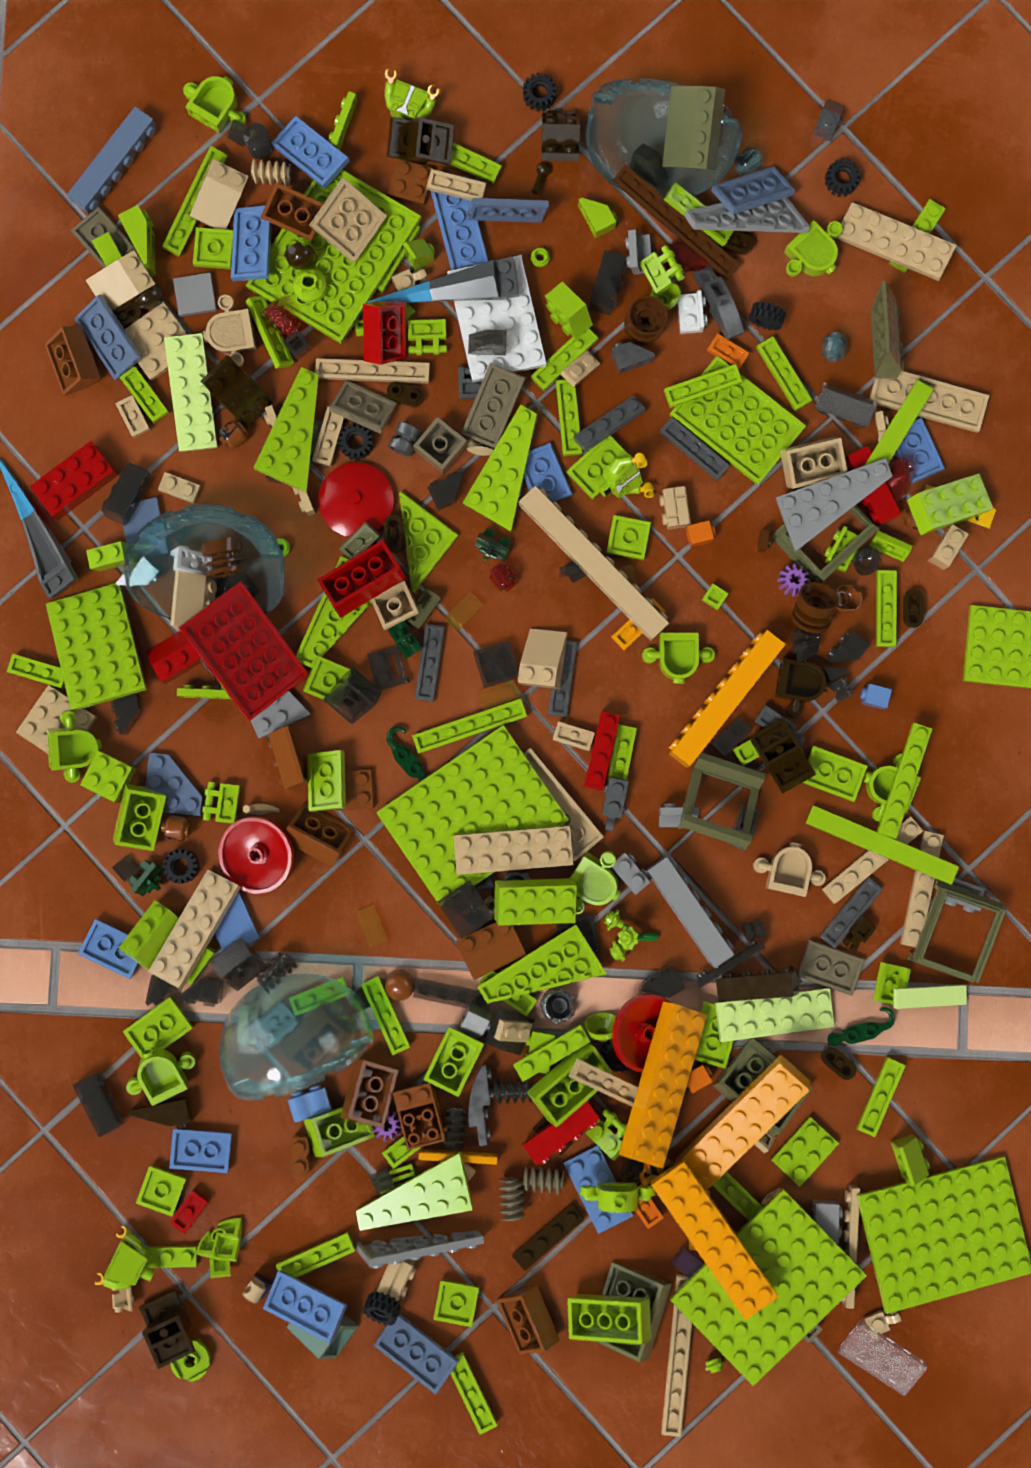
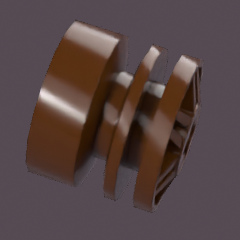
[624,296,668,345]
[200,537,247,578]
[791,582,839,634]

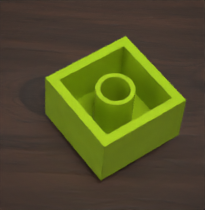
[545,282,593,340]
[80,751,137,803]

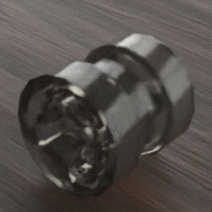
[829,676,854,702]
[742,918,766,941]

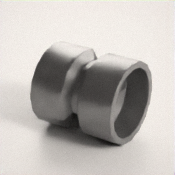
[388,422,421,457]

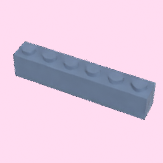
[67,106,157,214]

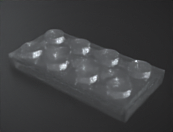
[838,1320,927,1396]

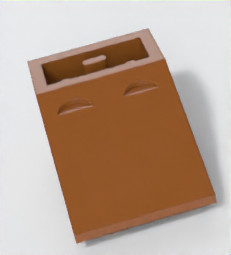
[393,1081,445,1150]

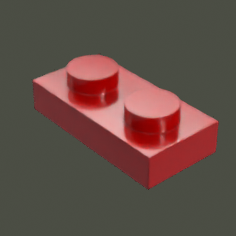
[169,1189,209,1234]

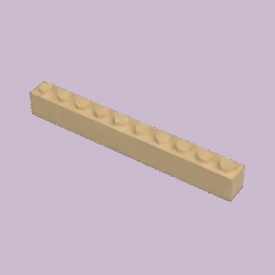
[519,486,669,641]

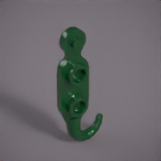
[386,726,428,783]
[827,1007,895,1046]

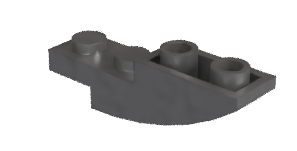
[693,266,744,340]
[469,1063,494,1146]

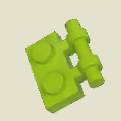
[639,245,685,295]
[408,319,447,355]
[202,782,240,824]
[586,1108,627,1160]

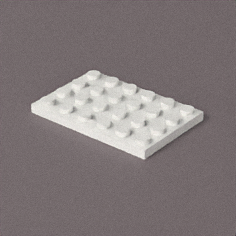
[447,255,546,382]

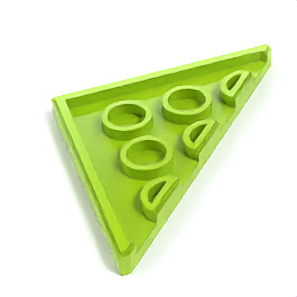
[399,491,459,593]

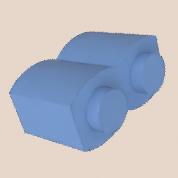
[288,1084,333,1122]

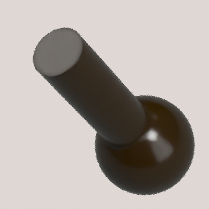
[532,162,551,195]

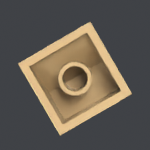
[371,581,419,630]

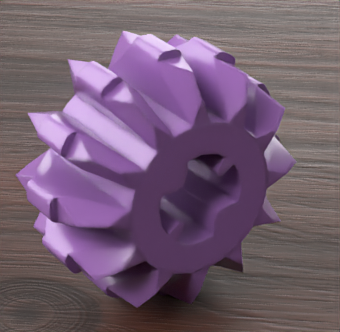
[777,564,811,597]
[371,1107,402,1141]

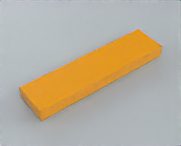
[419,1149,498,1165]

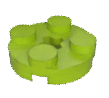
[170,1339,211,1381]

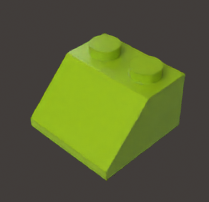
[890,1134,930,1186]

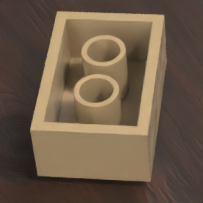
[780,437,847,489]

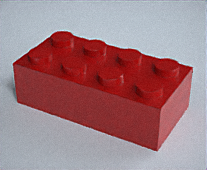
[29,440,118,520]
[317,540,406,618]

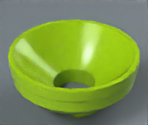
[293,268,328,303]
[584,1012,616,1042]

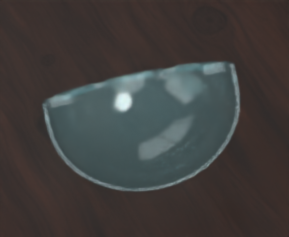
[586,78,742,198]
[124,505,284,619]
[219,974,375,1100]

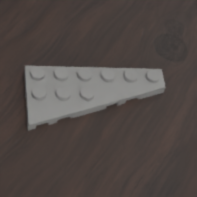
[684,197,810,233]
[775,458,892,552]
[251,691,311,739]
[355,1230,484,1268]

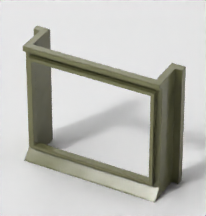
[772,505,880,583]
[678,752,766,850]
[907,880,1006,983]

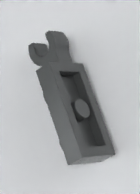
[754,705,806,745]
[602,776,629,831]

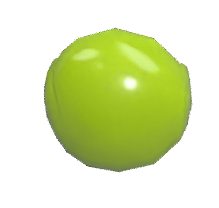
[650,282,681,310]

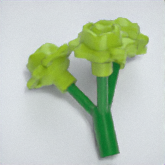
[604,909,658,961]

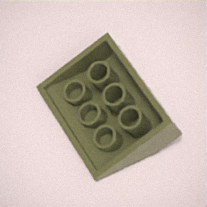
[662,86,725,171]
[870,281,904,379]
[712,1038,812,1136]
[596,1262,672,1362]

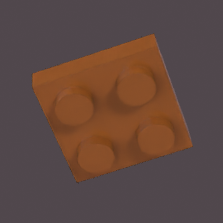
[388,159,434,206]
[335,770,374,811]

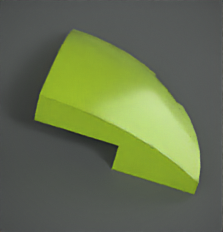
[196,1218,242,1262]

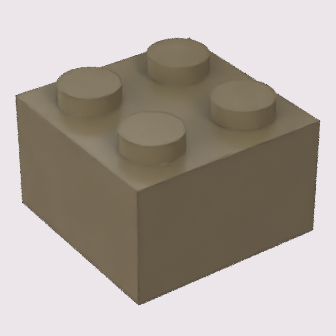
[413,417,468,475]

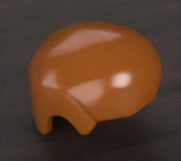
[834,584,863,613]
[385,970,414,1001]

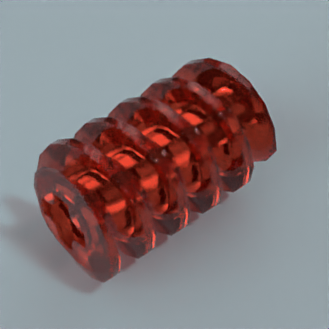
[261,299,301,343]

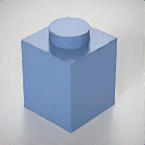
[860,684,892,710]

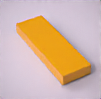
[611,598,666,651]

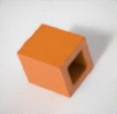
[685,520,716,547]
[687,1062,713,1094]

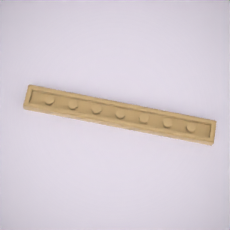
[661,1274,692,1437]

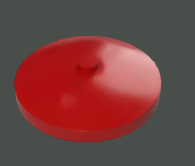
[318,462,394,538]
[218,816,294,894]
[612,994,671,1073]

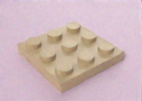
[309,178,387,262]
[125,302,187,382]
[16,685,97,754]

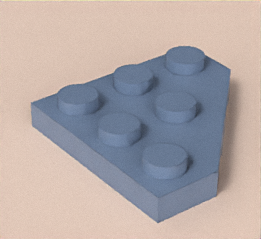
[145,753,203,816]

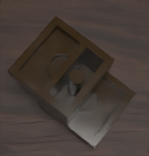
[541,110,580,161]
[386,117,454,165]
[200,355,273,429]
[750,718,816,794]
[139,1289,195,1369]

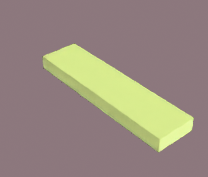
[894,984,967,1009]

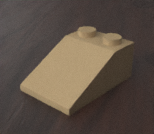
[189,159,248,230]
[86,250,155,310]
[518,629,568,689]

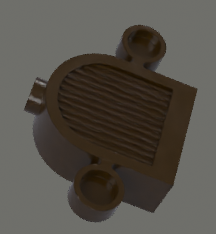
[774,646,829,718]

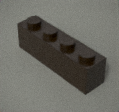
[716,968,799,1002]

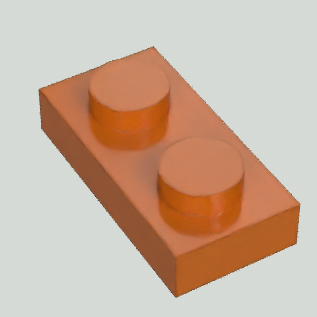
[707,333,749,371]
[636,1184,664,1229]

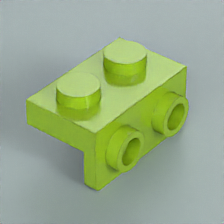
[824,526,858,573]
[873,962,911,1005]

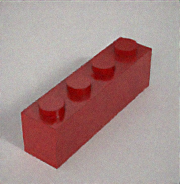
[845,446,901,527]
[583,711,620,791]
[522,1100,600,1165]

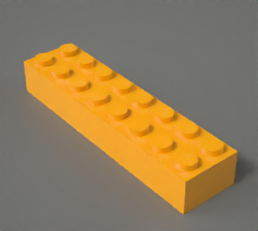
[669,630,786,768]
[619,1002,707,1169]
[674,1055,811,1191]
[651,1158,778,1320]

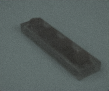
[694,939,766,988]
[413,978,491,1011]

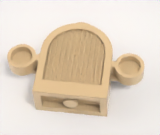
[203,295,257,367]
[753,842,826,897]

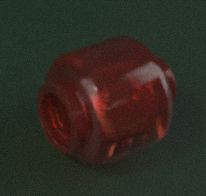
[489,562,517,592]

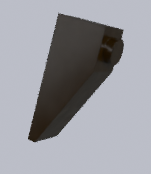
[128,1097,193,1128]

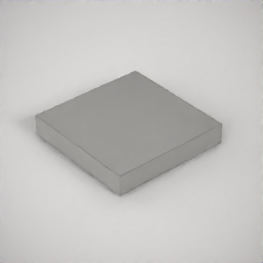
[173,273,217,317]

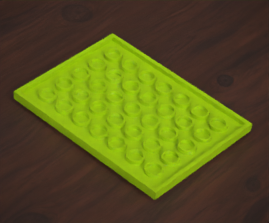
[246,170,422,344]
[376,725,569,908]
[857,1156,1031,1314]
[670,1188,867,1386]

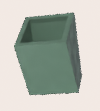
[287,1315,359,1359]

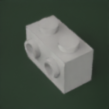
[612,853,650,895]

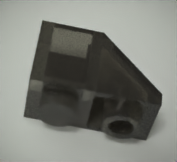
[427,471,464,511]
[791,626,821,661]
[826,630,871,664]
[111,693,143,735]
[639,966,686,998]
[145,975,180,1006]
[179,977,224,1007]

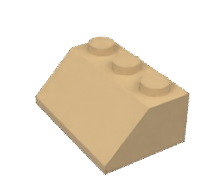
[171,571,217,632]

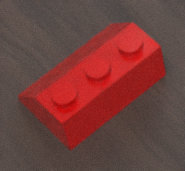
[363,301,406,365]
[146,631,203,684]

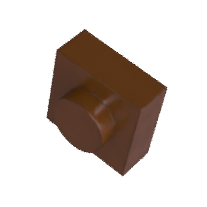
[757,530,772,553]

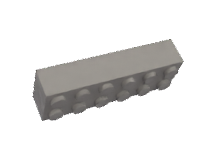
[645,857,734,968]

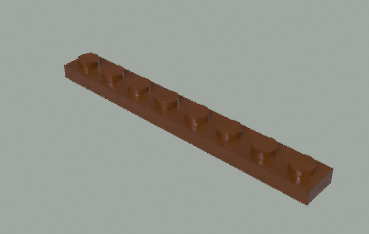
[612,164,740,280]

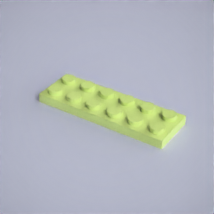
[164,333,218,452]
[715,987,834,1042]

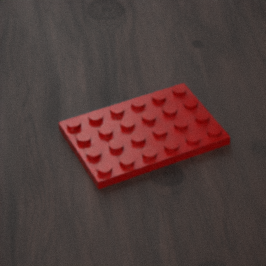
[178,581,309,721]

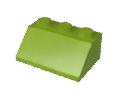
[113,784,166,851]
[119,900,179,970]

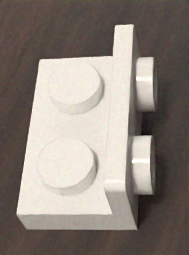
[677,290,707,334]
[170,546,212,578]

